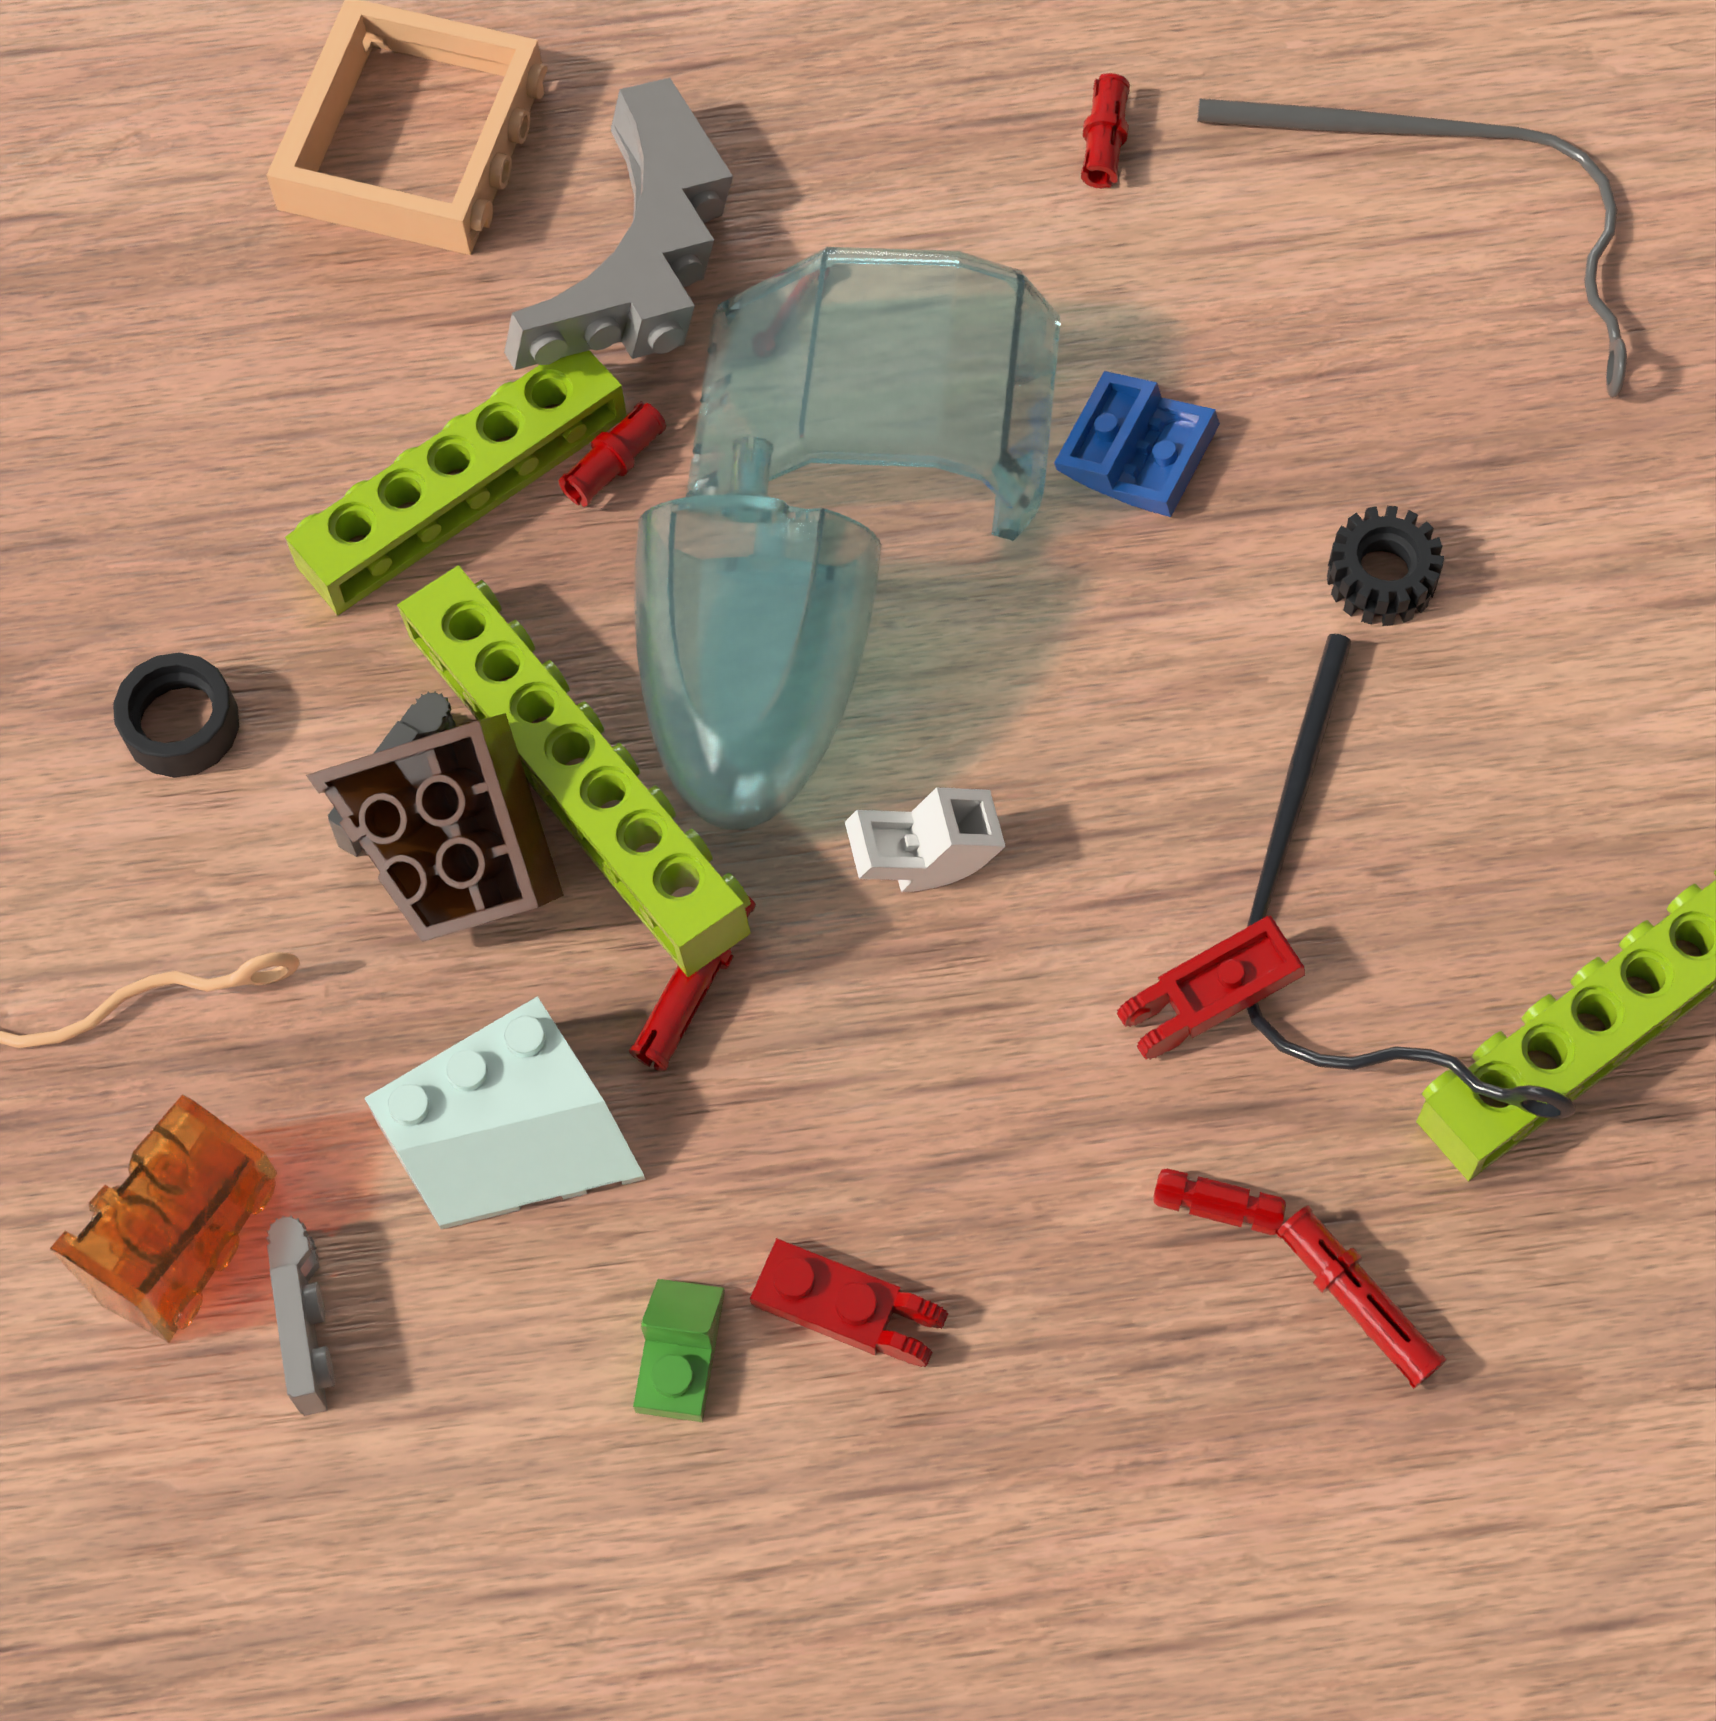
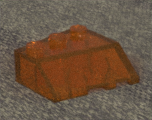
[50,1094,277,1343]

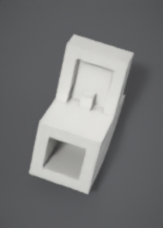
[845,787,1006,892]

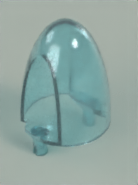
[634,437,882,830]

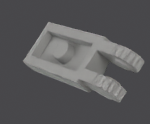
[266,1215,335,1416]

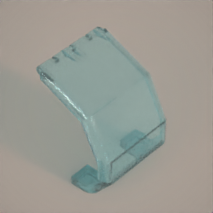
[685,247,1061,541]

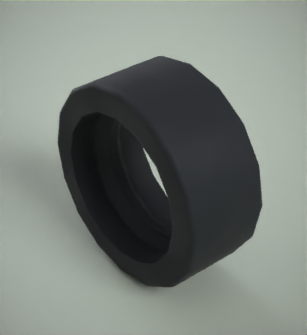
[113,652,240,778]

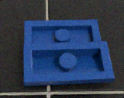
[1054,371,1220,517]

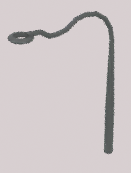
[1197,98,1627,398]

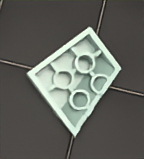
[365,996,646,1230]

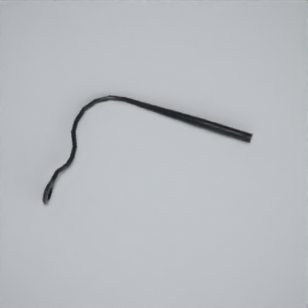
[1246,634,1576,1119]

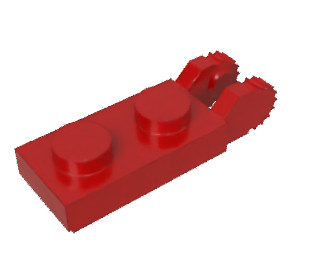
[1116,916,1305,1060]
[750,1238,949,1367]

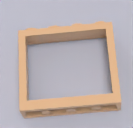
[266,0,548,255]

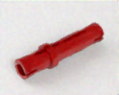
[629,896,756,1072]
[1276,1205,1447,1389]

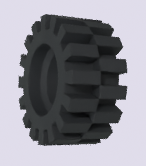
[1327,505,1444,626]

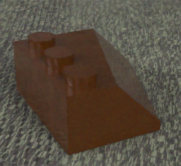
[306,713,564,942]

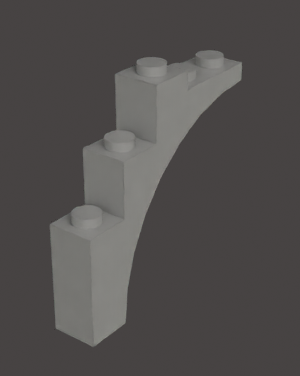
[504,78,733,370]

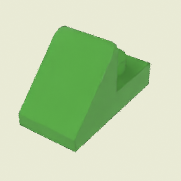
[633,1279,725,1422]

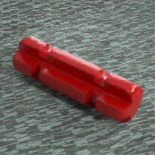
[1153,1168,1286,1236]

